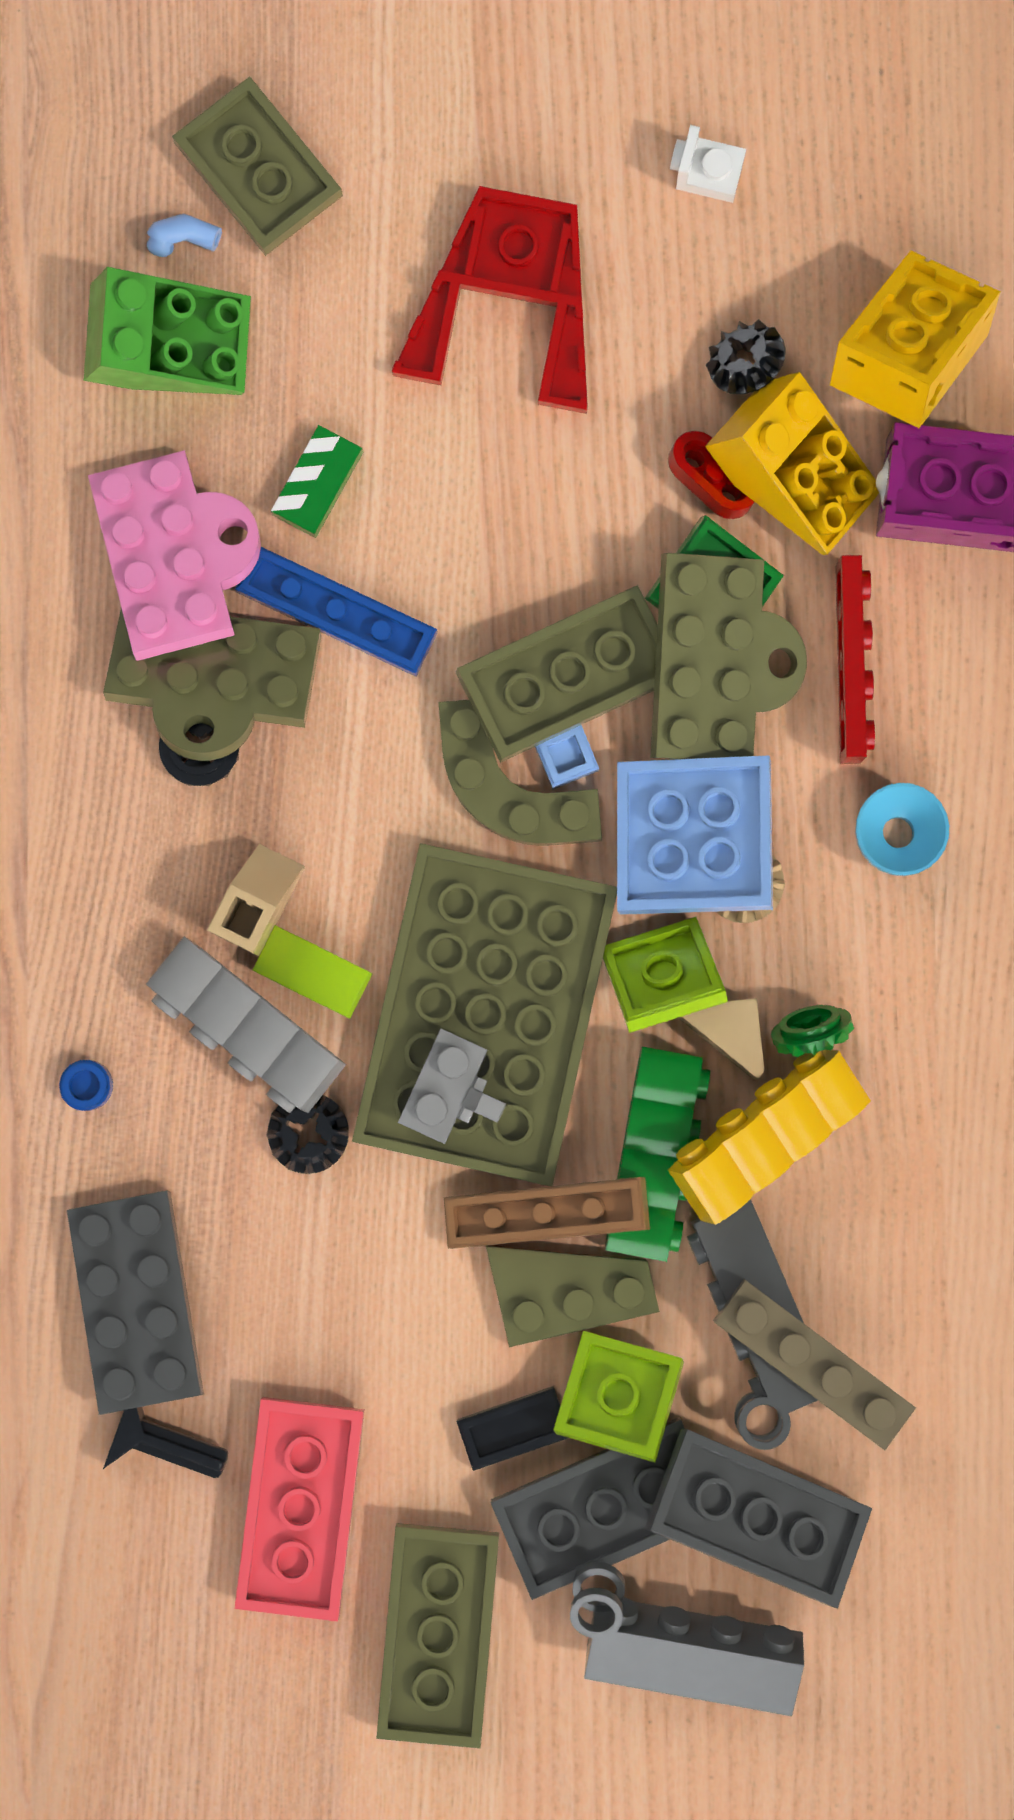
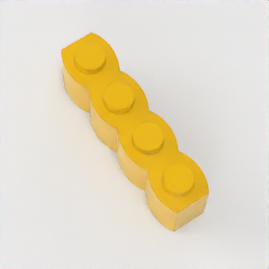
[668,1050,871,1225]

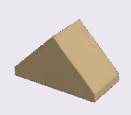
[678,998,764,1080]

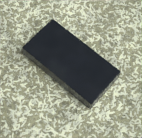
[456,1386,568,1471]

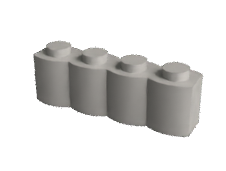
[146,936,346,1113]

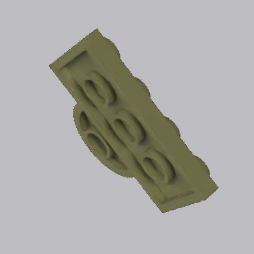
[650,553,807,759]
[103,608,321,761]

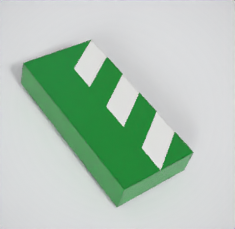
[271,425,364,538]

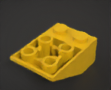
[705,372,879,555]

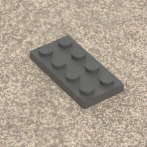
[67,1190,204,1415]
[491,1417,685,1600]
[644,1429,872,1609]

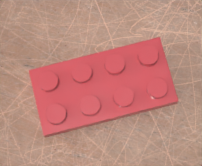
[234,1397,365,1622]

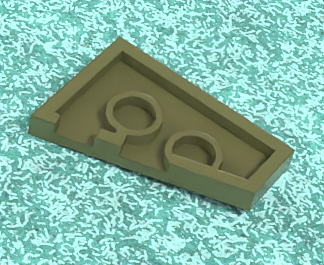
[486,1245,660,1347]

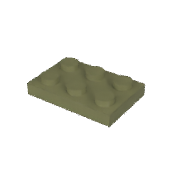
[172,77,343,256]

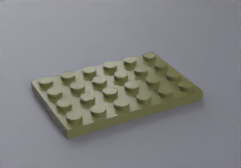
[352,843,617,1186]

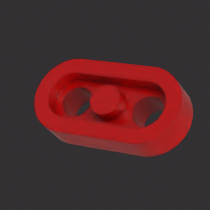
[668,431,754,519]

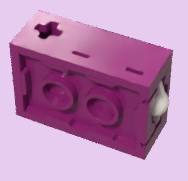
[876,422,1014,552]

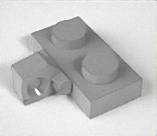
[398,1029,506,1144]

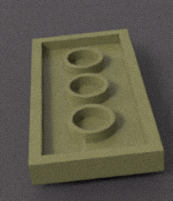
[456,585,658,763]
[376,1523,499,1748]

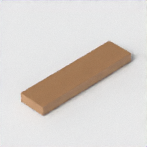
[444,1177,650,1249]

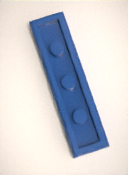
[235,547,438,677]

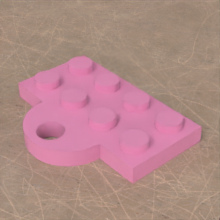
[88,450,261,661]

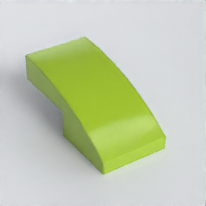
[252,925,372,1019]

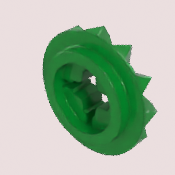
[771,1005,854,1057]

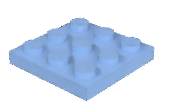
[617,755,773,915]

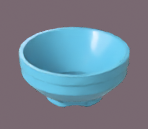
[855,783,950,876]

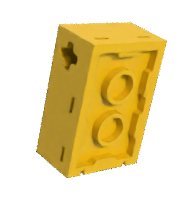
[830,250,1001,428]

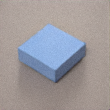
[535,725,599,790]

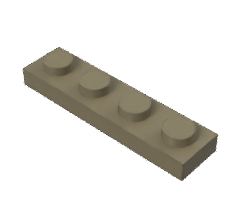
[713,1279,916,1450]

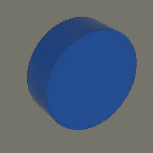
[59,1060,113,1111]

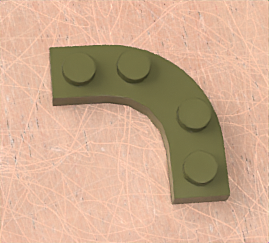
[438,700,602,846]

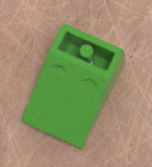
[83,267,251,395]

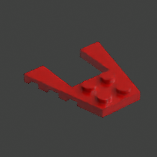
[392,186,588,414]

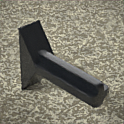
[103,1407,228,1478]

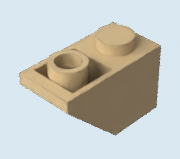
[207,844,305,956]

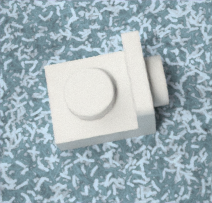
[670,125,746,203]

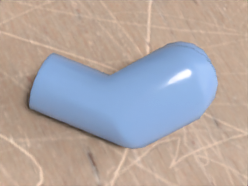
[147,214,222,257]

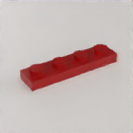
[835,555,875,764]

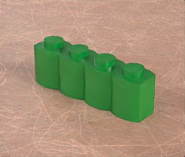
[605,1046,710,1262]

